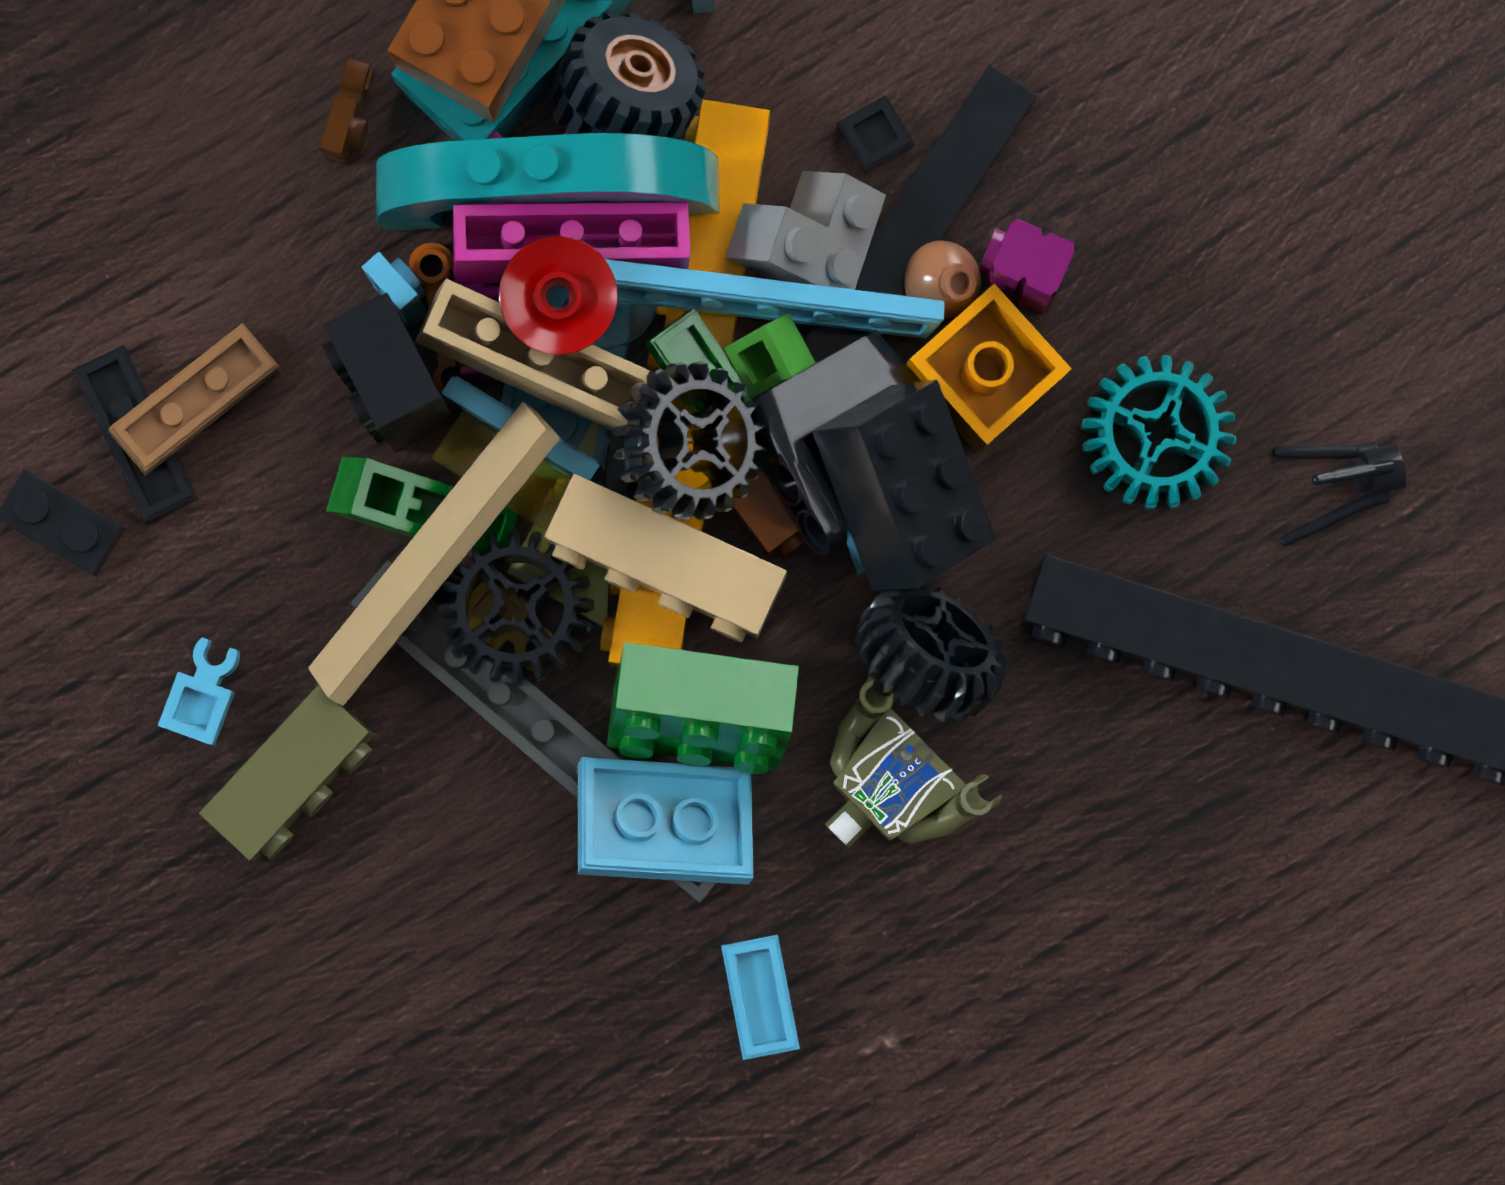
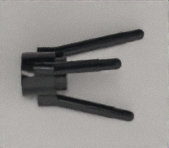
[1273,442,1406,546]

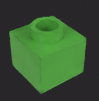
[724,312,816,399]

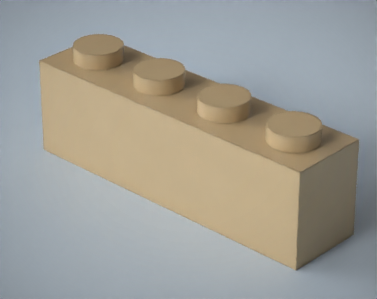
[415,279,650,431]
[544,474,787,643]

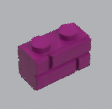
[979,218,1075,315]

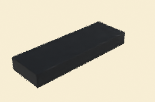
[72,345,199,524]

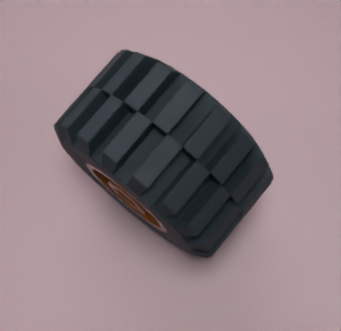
[549,12,707,140]

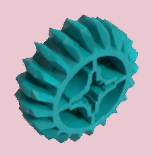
[1081,355,1236,510]

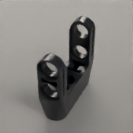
[750,330,919,556]

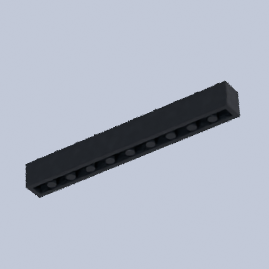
[1021,554,1505,786]

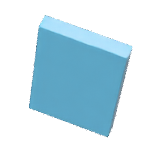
[578,757,753,885]

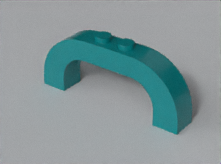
[376,133,719,231]

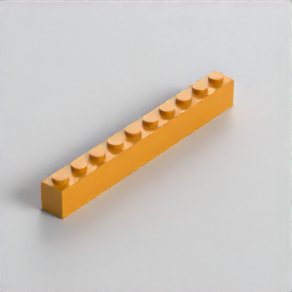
[600,99,770,667]

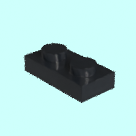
[0,469,126,577]

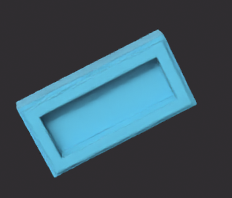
[721,935,800,1060]

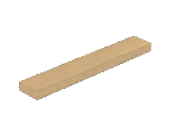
[308,402,560,706]

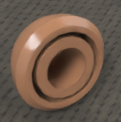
[904,240,981,320]

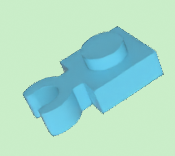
[158,637,240,746]

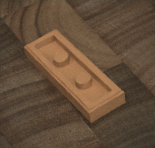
[108,323,279,476]

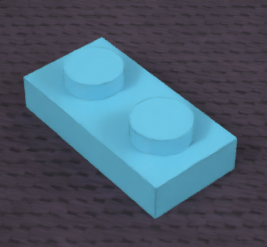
[362,252,428,329]

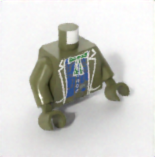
[825,677,1002,849]

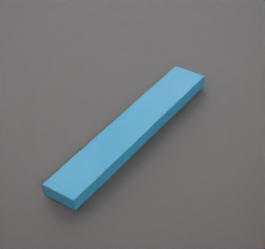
[605,259,944,339]

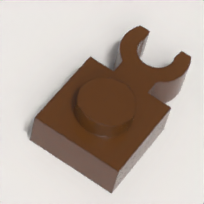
[319,59,374,166]

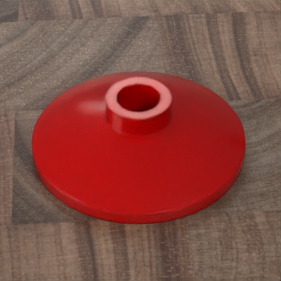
[499,236,618,355]

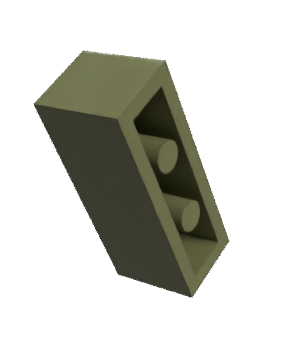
[199,685,375,861]

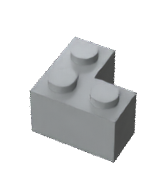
[726,171,886,290]

